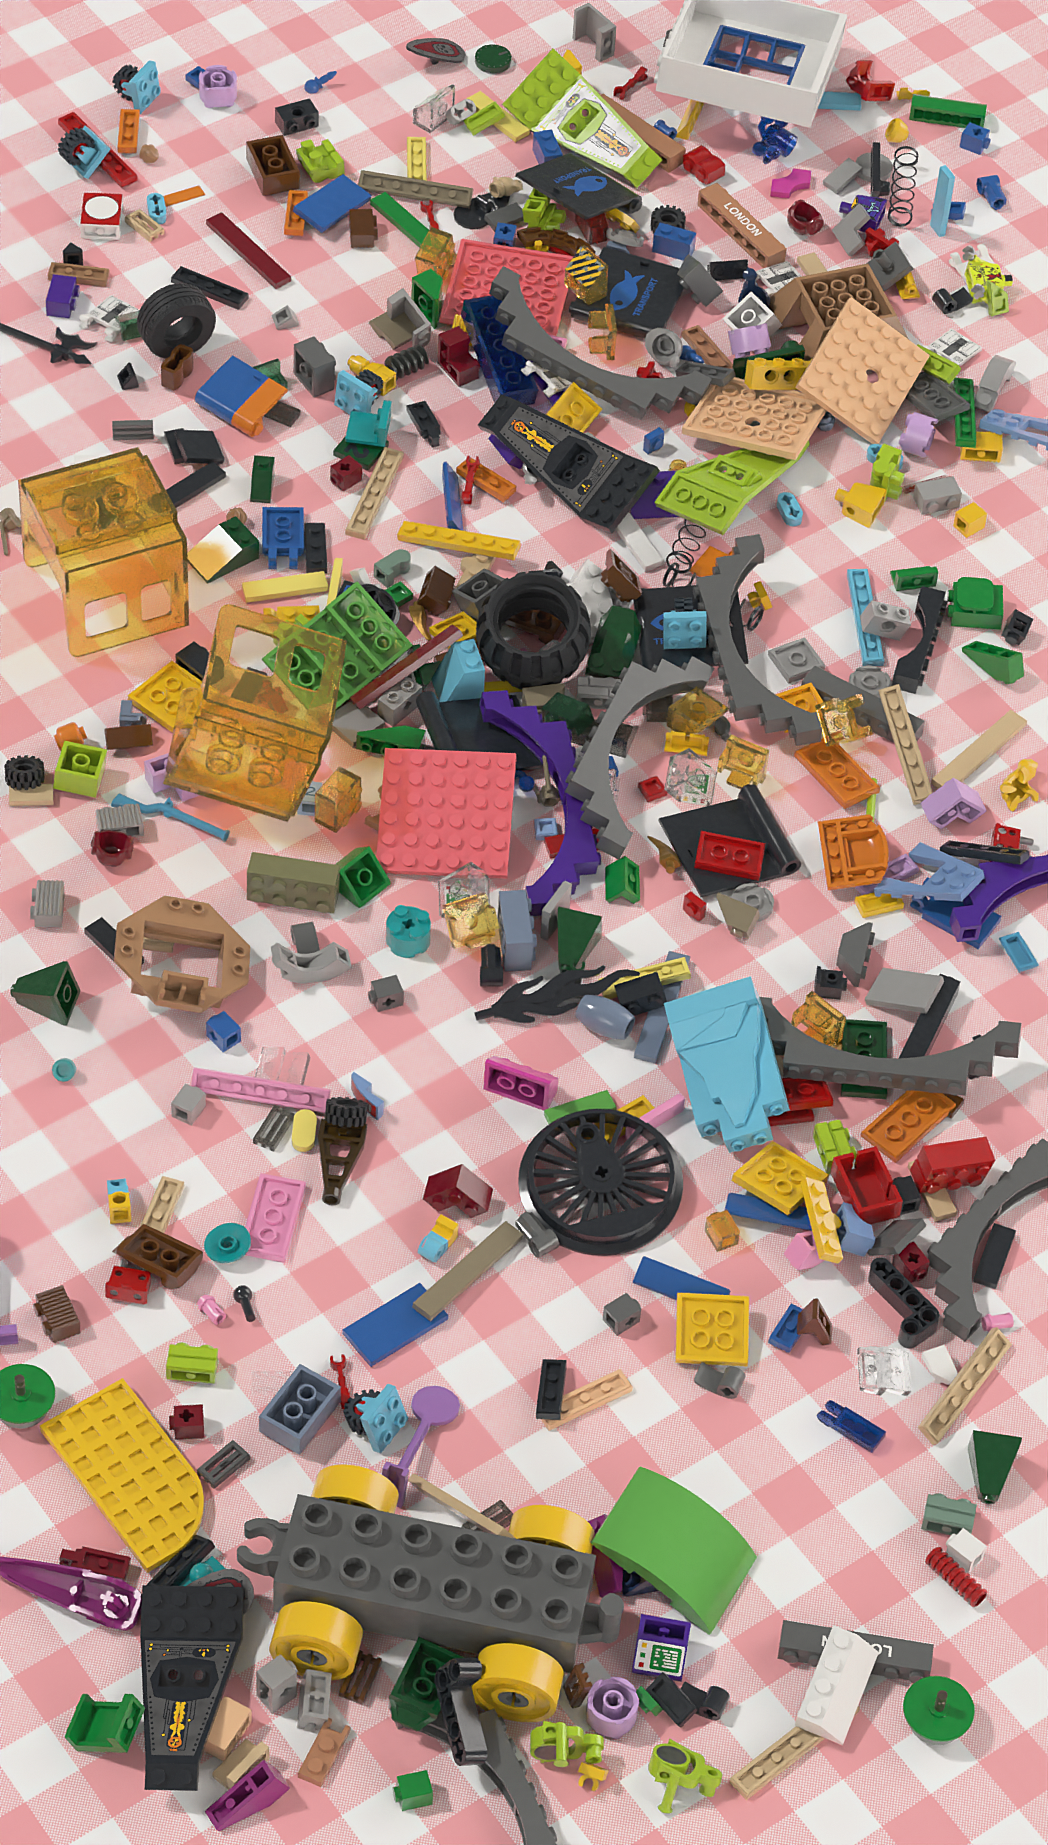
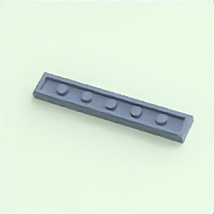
[634,951,690,1064]

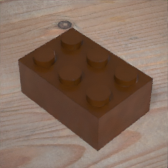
[246,135,300,196]

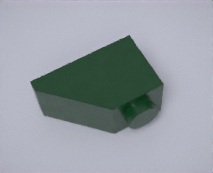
[250,455,275,503]

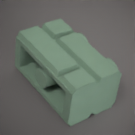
[921,1493,977,1535]

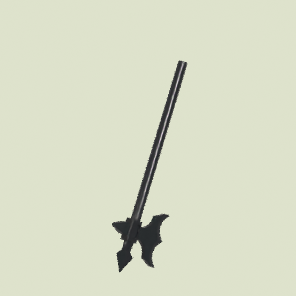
[0,323,97,364]

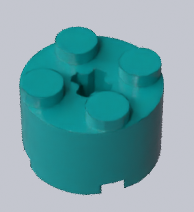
[386,905,431,958]

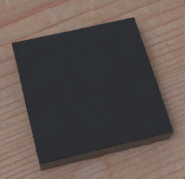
[174,430,224,464]

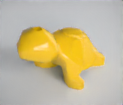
[1000,759,1039,811]

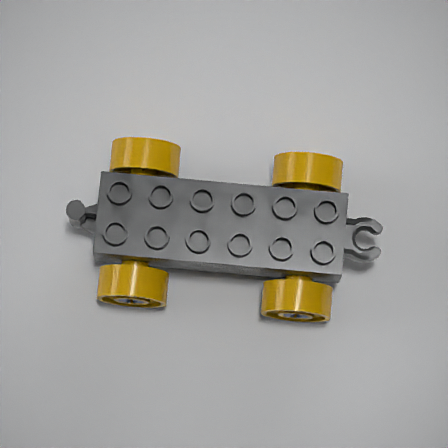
[237,1464,624,1722]

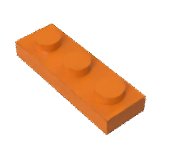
[117,109,140,153]
[284,190,308,236]
[456,458,517,502]

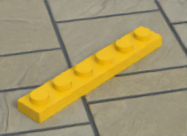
[397,521,521,560]

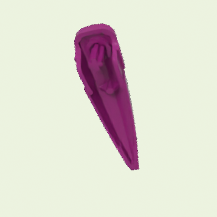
[0,1556,142,1631]

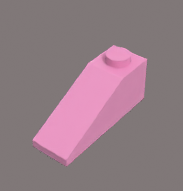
[784,1231,843,1270]

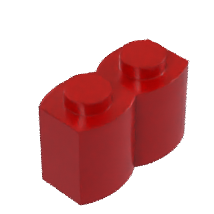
[683,145,725,185]

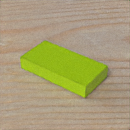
[463,101,505,136]

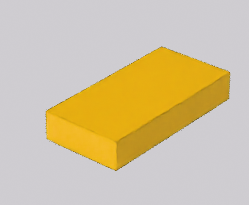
[854,892,904,918]

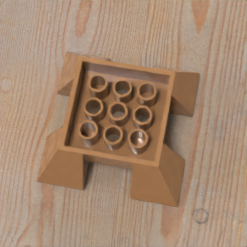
[769,263,909,361]

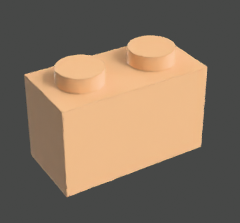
[204,1696,252,1761]

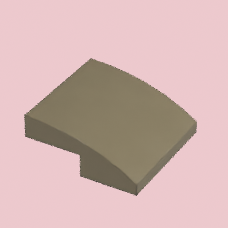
[369,312,417,350]

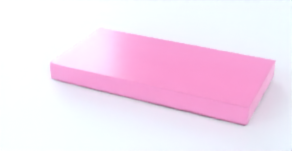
[245,1173,306,1263]

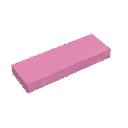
[625,1093,685,1141]

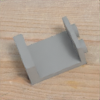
[572,3,616,62]
[387,288,431,347]

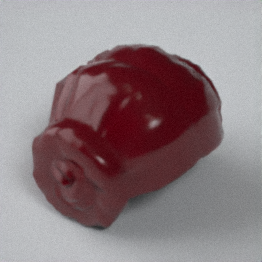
[787,199,824,235]
[91,830,134,867]

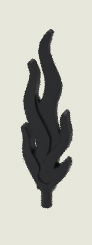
[474,965,640,1023]

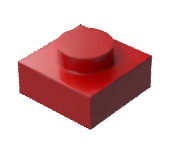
[683,891,707,922]

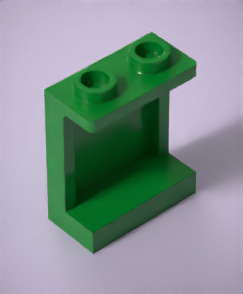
[65,1694,145,1753]

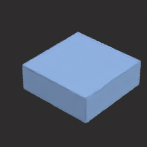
[534,818,558,840]

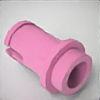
[197,1295,226,1325]
[981,1312,1014,1332]

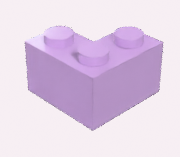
[144,748,202,802]
[921,778,986,829]

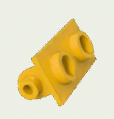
[895,272,920,299]
[664,730,709,756]

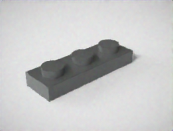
[675,361,735,387]

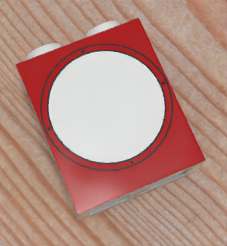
[80,192,123,240]

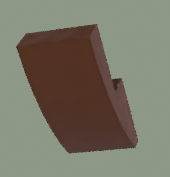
[104,724,153,750]

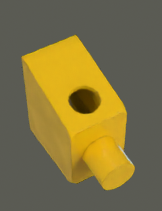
[834,482,887,528]

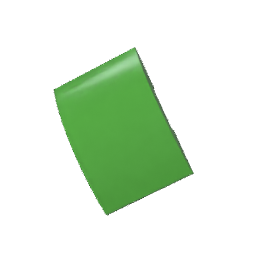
[261,581,412,724]
[591,1466,757,1635]

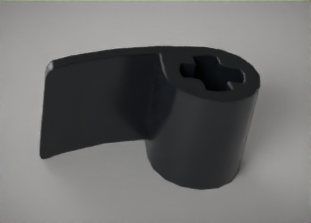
[932,287,973,314]
[681,1681,730,1720]

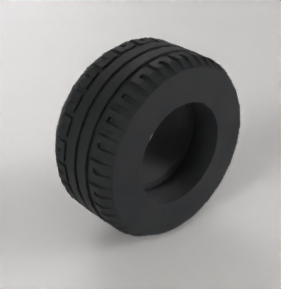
[137,283,216,359]

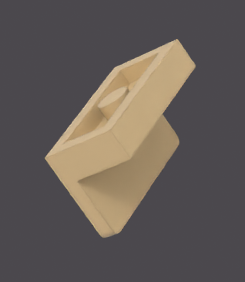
[212,1739,269,1790]

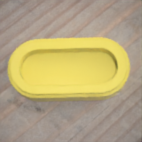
[292,1109,317,1152]

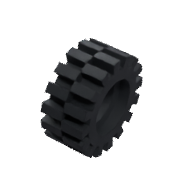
[650,205,686,234]
[4,755,45,790]
[325,1097,368,1127]

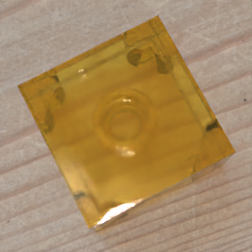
[815,694,873,747]

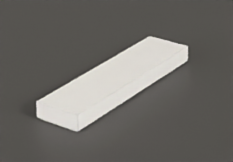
[615,512,664,571]

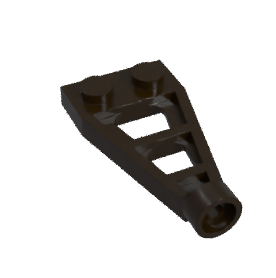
[318,1119,367,1205]

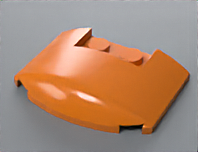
[818,814,889,890]

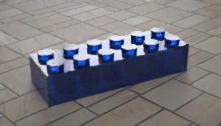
[461,295,539,405]

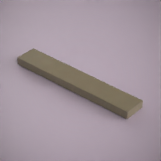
[358,170,474,209]
[412,1221,524,1321]

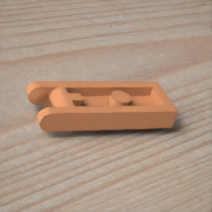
[298,1717,351,1787]

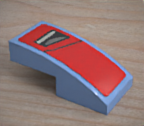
[351,1072,384,1121]

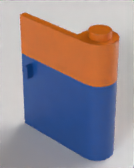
[195,355,288,437]

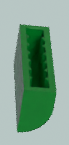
[909,94,987,128]

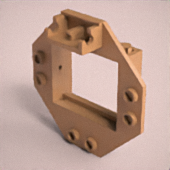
[114,895,250,1013]

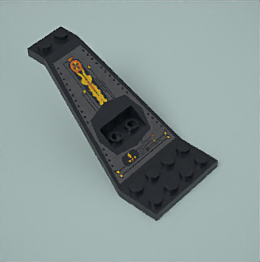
[478,394,660,534]
[140,1585,245,1791]

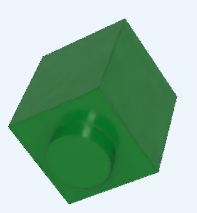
[392,1770,433,1811]

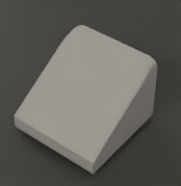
[271,305,299,330]

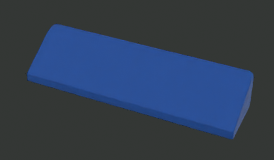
[442,462,464,531]
[724,1193,812,1231]
[633,1256,731,1300]

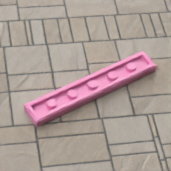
[191,1067,331,1113]

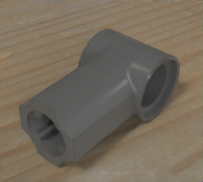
[515,1211,559,1258]

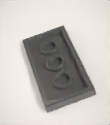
[905,372,970,421]

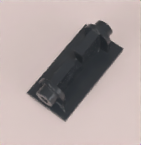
[707,259,748,281]

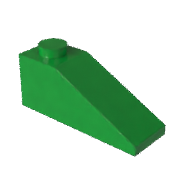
[962,641,1024,684]

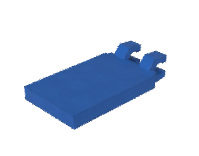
[262,507,304,569]
[910,877,1002,950]

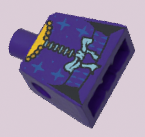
[839,195,887,233]

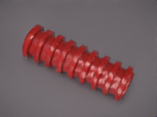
[925,1547,987,1607]

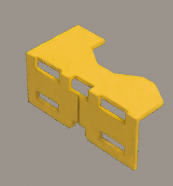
[896,87,930,100]

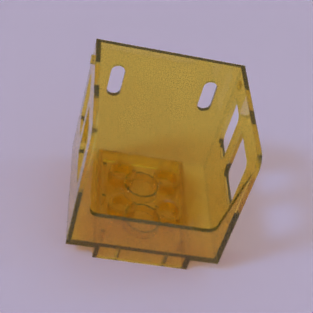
[18,447,189,657]
[163,604,347,822]

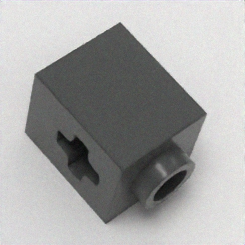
[368,975,404,1012]
[602,1292,641,1336]

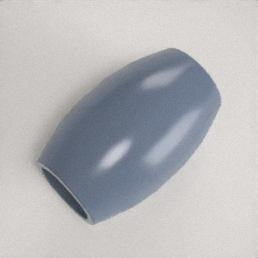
[575,995,635,1040]

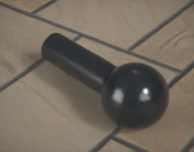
[233,1285,256,1322]

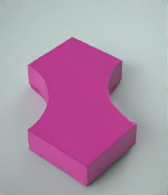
[770,168,812,199]

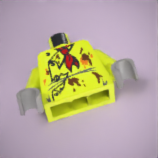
[962,245,1013,304]

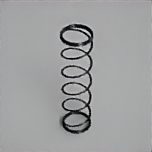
[888,146,919,227]
[666,519,706,573]
[662,562,764,631]

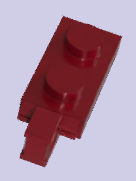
[59,1546,131,1581]

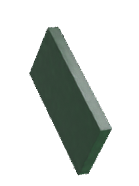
[841,1019,887,1100]

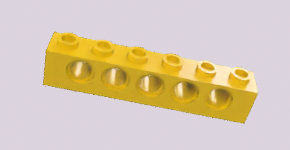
[744,358,812,390]

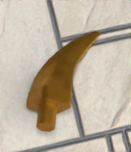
[409,601,432,641]
[647,836,681,874]

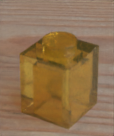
[704,1210,740,1252]

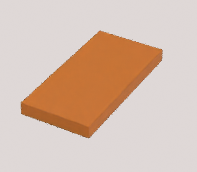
[794,735,880,809]
[861,1090,956,1163]

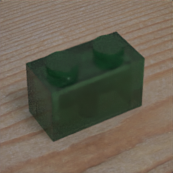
[541,692,594,736]

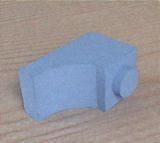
[836,1202,875,1257]

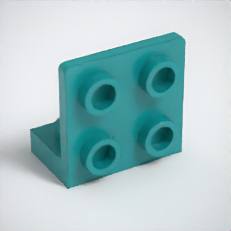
[345,400,392,447]

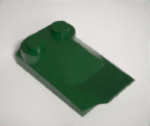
[732,340,805,380]
[585,605,642,681]
[389,1637,464,1732]

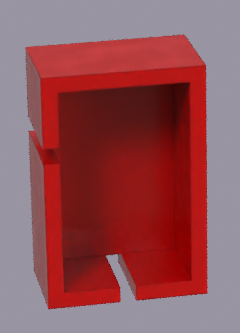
[910,1136,996,1194]
[830,1146,903,1225]

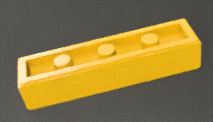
[676,99,704,140]

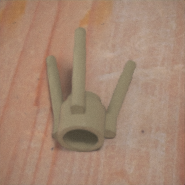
[0,508,34,556]
[528,755,561,807]

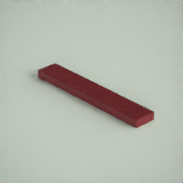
[206,212,291,289]
[349,624,463,709]

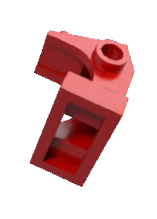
[845,60,896,101]

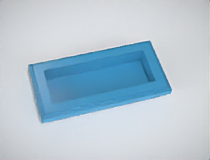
[999,932,1039,972]

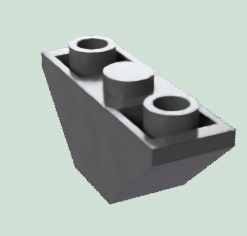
[836,922,875,987]

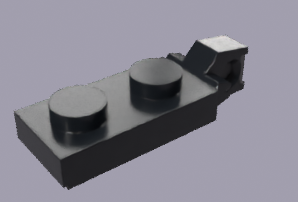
[406,401,441,448]

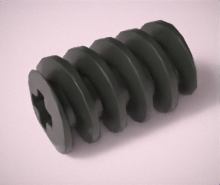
[384,344,429,381]

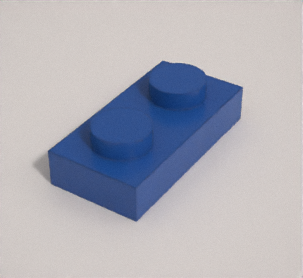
[768,1303,803,1353]

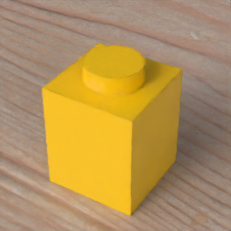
[953,502,987,538]

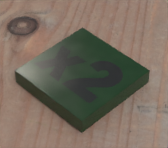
[333,437,389,470]

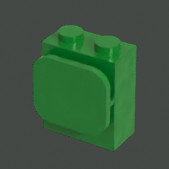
[947,577,1004,630]

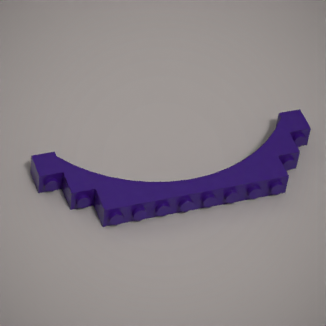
[480,690,601,916]
[949,855,1048,942]

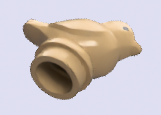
[489,176,523,198]

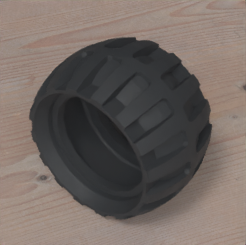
[476,571,591,689]

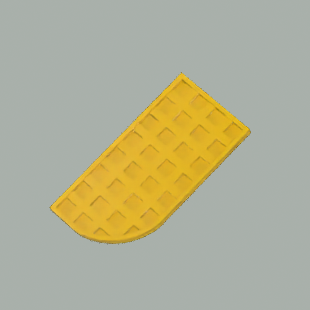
[39,1378,204,1573]

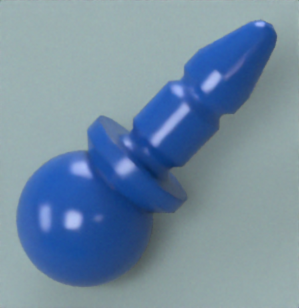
[304,71,337,94]
[679,345,704,364]

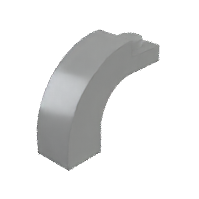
[974,355,1016,412]
[271,942,352,983]

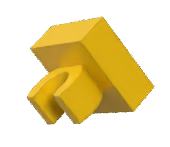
[747,580,773,610]
[578,1761,609,1791]

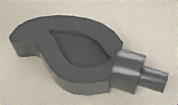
[714,715,730,742]

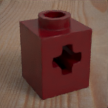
[330,455,362,492]
[892,1241,930,1283]
[169,1404,204,1440]

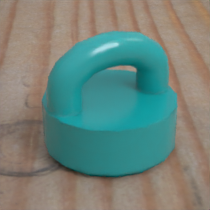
[52,1058,77,1082]

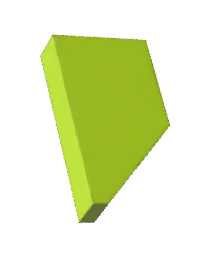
[986,280,1009,316]

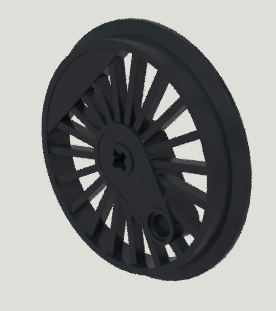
[518,1109,683,1256]

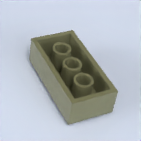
[247,852,340,914]

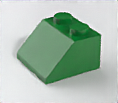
[411,268,443,329]
[335,846,391,908]

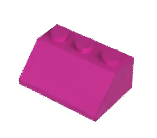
[483,1056,558,1111]

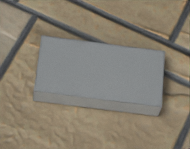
[823,158,863,194]

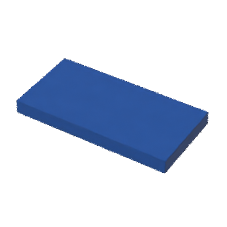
[293,174,372,233]
[342,1283,448,1367]

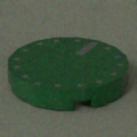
[475,44,512,74]

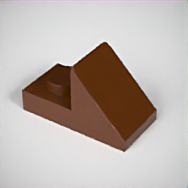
[797,1298,832,1345]

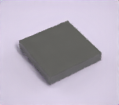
[867,1218,926,1256]

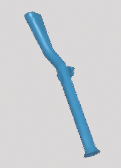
[111,793,230,842]

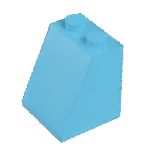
[431,639,485,702]

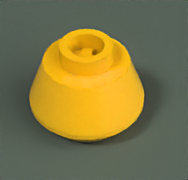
[885,118,909,143]

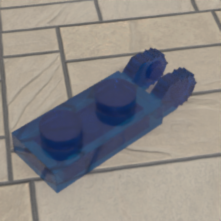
[816,1400,886,1453]

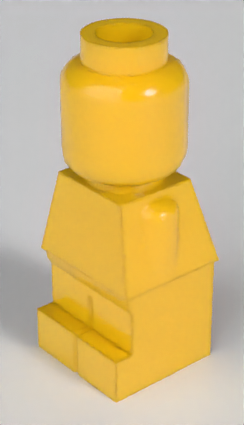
[347,355,396,396]

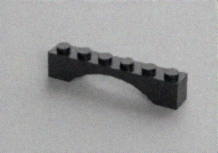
[892,586,948,694]

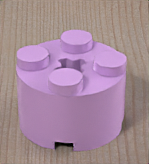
[199,65,237,108]
[728,323,771,358]
[899,412,938,458]
[586,1676,639,1739]

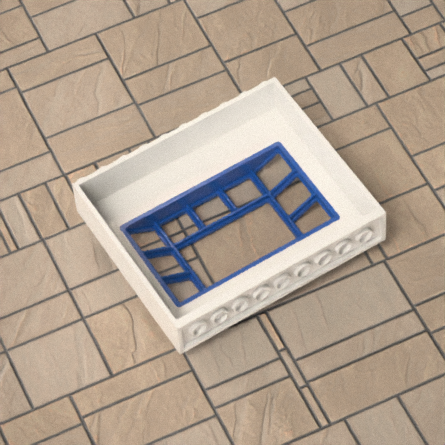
[654,0,848,128]

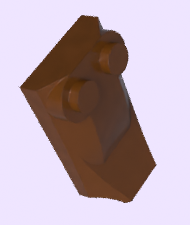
[600,549,642,603]
[505,610,566,644]
[112,1224,203,1289]

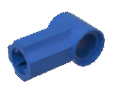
[976,175,1007,210]

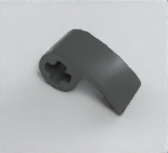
[290,921,320,954]
[694,1362,746,1399]

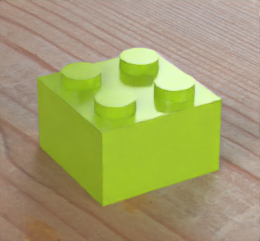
[53,741,107,798]

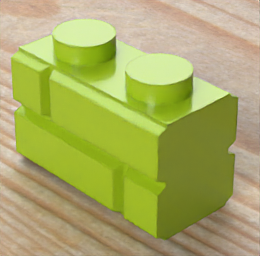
[813,1120,856,1174]
[166,1342,218,1384]

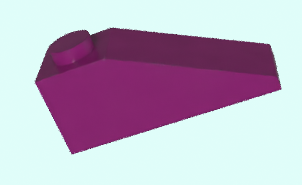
[588,1514,623,1598]
[205,1760,290,1831]

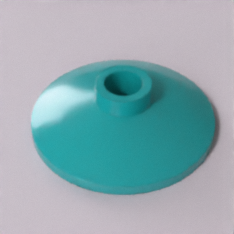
[204,1223,251,1263]

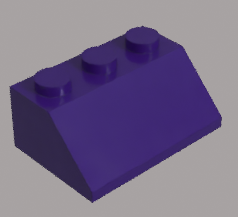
[630,470,679,519]

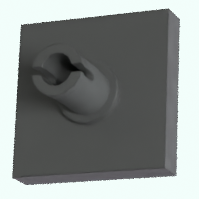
[866,241,914,291]

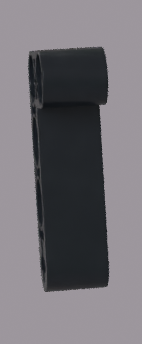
[868,1258,940,1349]
[435,1657,488,1766]

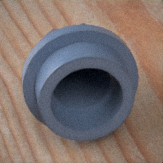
[817,411,835,432]

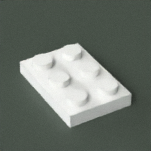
[566,576,613,645]

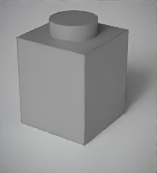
[171,1083,206,1126]

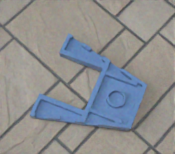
[979,409,1048,451]
[874,842,984,901]

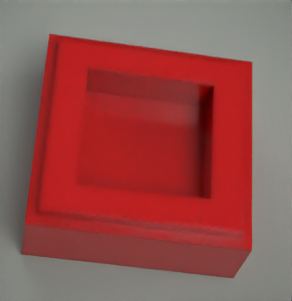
[638,776,667,802]

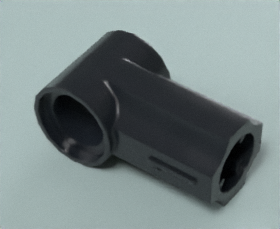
[480,944,503,986]

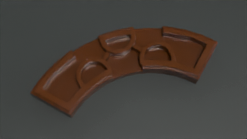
[517,227,596,257]

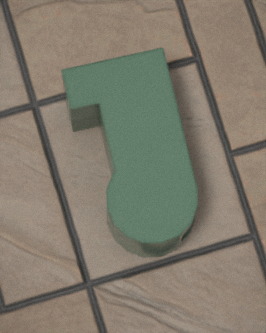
[374,549,411,588]

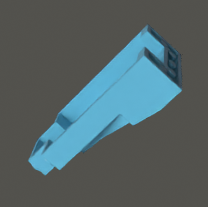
[664,976,790,1153]

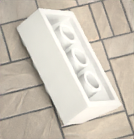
[795,1625,879,1745]

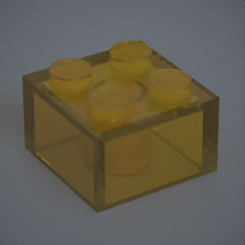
[415,227,457,281]
[315,766,362,833]

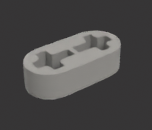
[446,99,476,125]

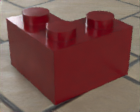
[437,326,480,387]
[423,1164,493,1218]

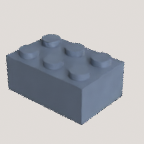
[497,890,537,972]
[259,1364,341,1455]

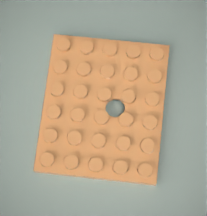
[795,297,930,444]
[682,377,827,460]

